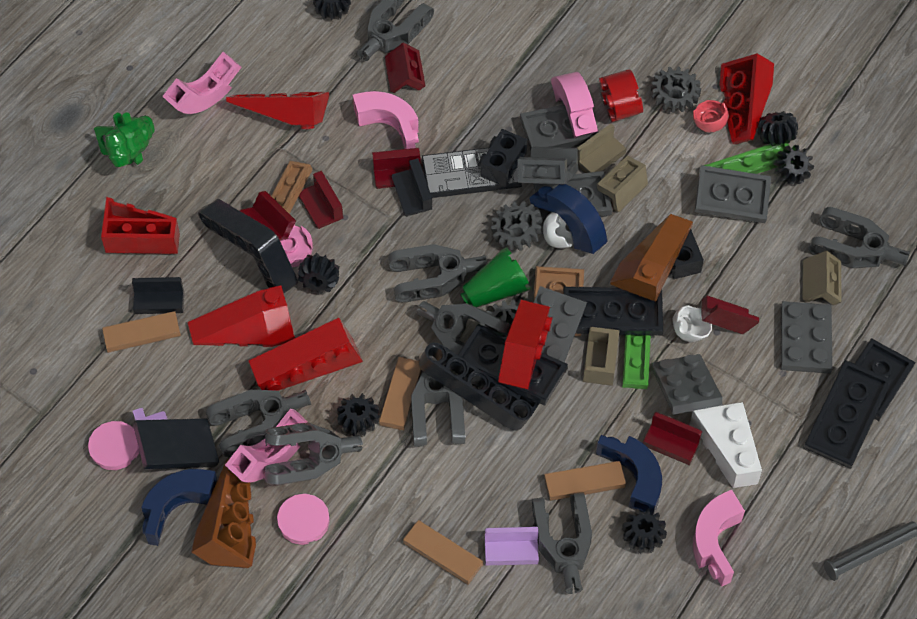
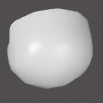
[543,212,573,248]
[672,305,712,343]

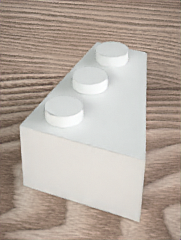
[690,402,762,488]

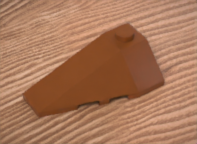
[610,214,693,301]
[191,458,256,568]

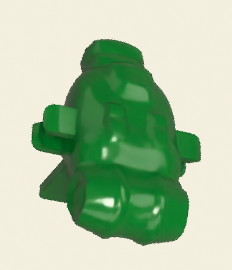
[94,112,155,167]

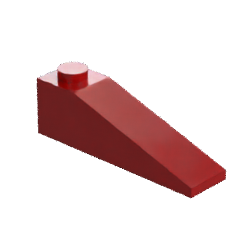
[719,53,774,144]
[226,92,329,129]
[187,285,295,347]

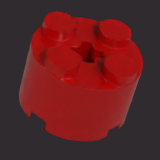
[599,69,643,122]

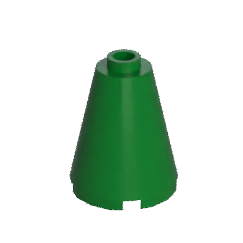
[460,247,531,308]

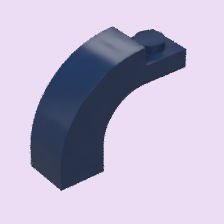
[530,184,608,254]
[596,435,662,515]
[141,469,217,546]

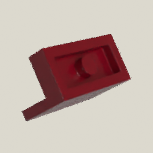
[385,42,426,93]
[372,148,420,189]
[299,170,343,229]
[240,191,296,241]
[702,295,759,334]
[643,412,702,466]

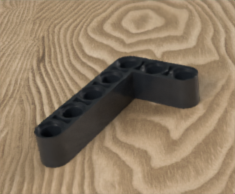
[198,199,298,293]
[419,342,539,431]

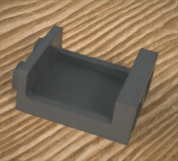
[518,146,578,184]

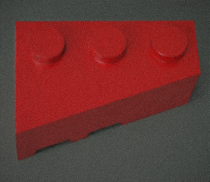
[101,197,180,254]
[498,300,553,389]

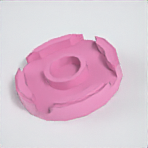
[280,224,313,267]
[88,421,139,470]
[277,494,330,545]

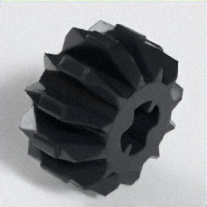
[313,0,351,20]
[758,111,798,146]
[773,145,814,185]
[298,252,340,294]
[337,393,380,437]
[622,508,667,554]

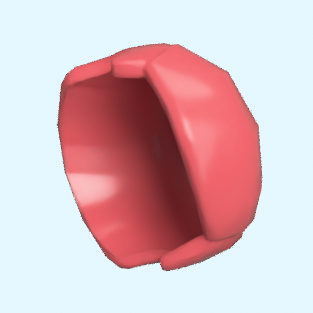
[693,100,728,133]

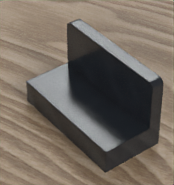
[392,158,432,217]
[132,277,185,314]

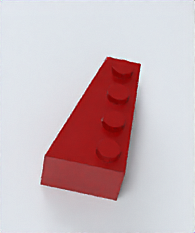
[249,318,363,391]

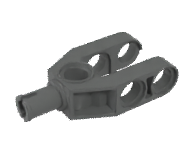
[357,0,434,61]
[808,207,910,268]
[388,244,487,302]
[417,301,511,355]
[411,356,465,447]
[206,390,311,457]
[265,422,363,485]
[532,492,592,594]

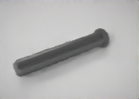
[824,521,917,581]

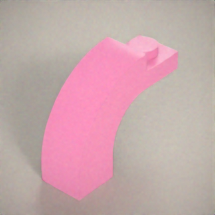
[162,52,242,114]
[551,72,598,138]
[352,91,419,149]
[225,409,308,483]
[693,490,745,586]

